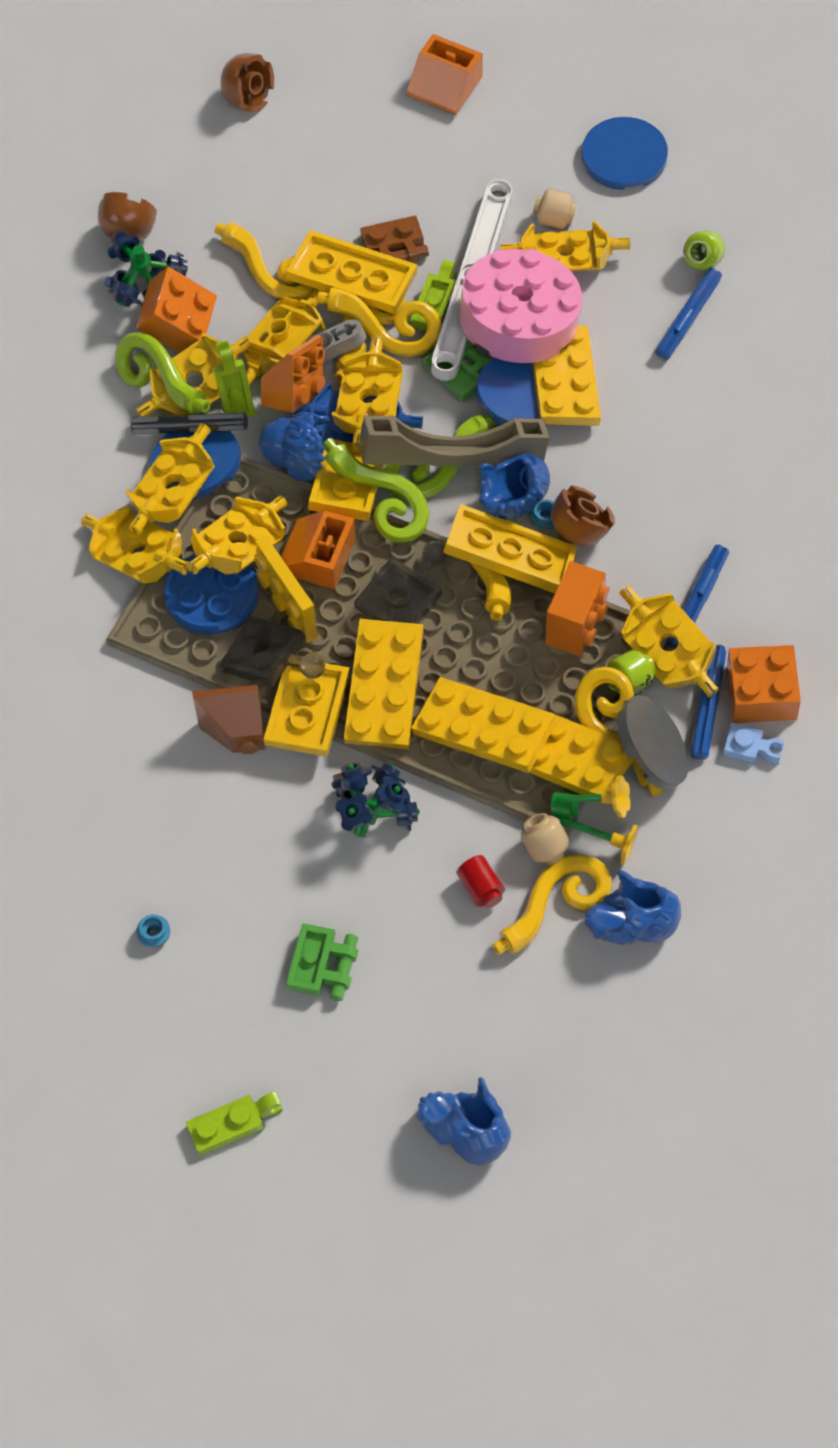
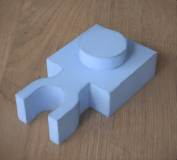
[723,723,784,765]

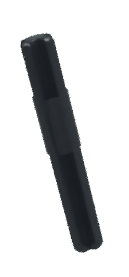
[130,412,248,435]

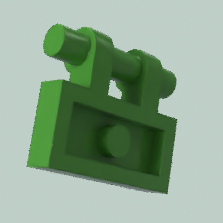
[422,340,491,403]
[286,923,359,1001]

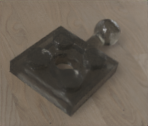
[354,541,447,624]
[218,616,326,687]

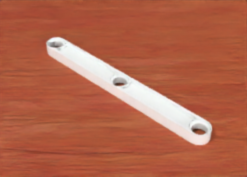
[431,179,512,381]

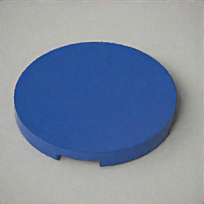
[582,117,668,190]
[476,358,547,426]
[150,431,241,500]
[164,554,259,635]

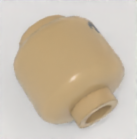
[533,188,577,230]
[521,813,569,864]

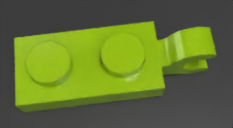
[410,259,457,331]
[213,340,256,418]
[186,1091,283,1156]

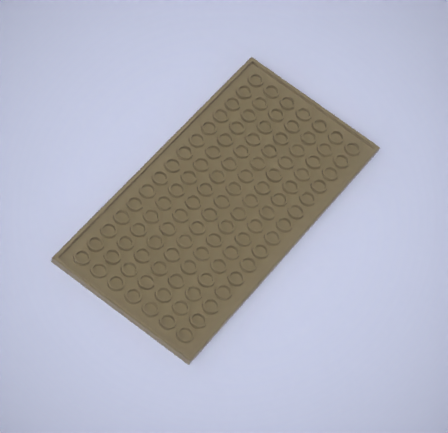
[106,456,669,837]

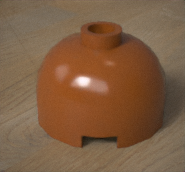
[220,53,274,112]
[98,192,157,243]
[551,485,615,546]

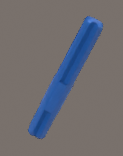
[655,268,722,360]
[667,544,729,649]
[690,644,727,760]

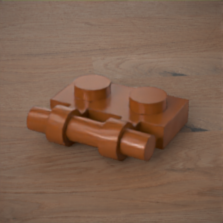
[360,215,429,263]

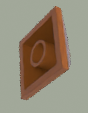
[192,685,266,754]

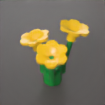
[551,775,638,865]

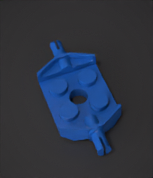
[290,383,424,443]

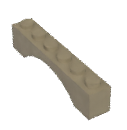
[358,415,550,467]

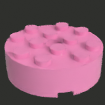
[459,249,582,363]

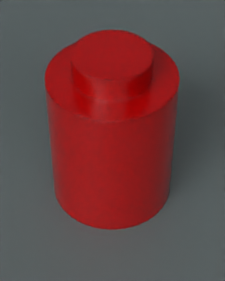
[456,855,505,908]

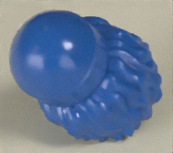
[259,411,329,482]
[478,453,550,520]
[584,870,681,945]
[416,1077,511,1165]

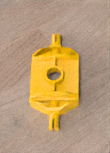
[501,221,630,271]
[241,289,326,386]
[136,333,252,416]
[332,336,403,451]
[125,424,215,535]
[187,495,287,575]
[81,505,189,584]
[619,585,719,698]

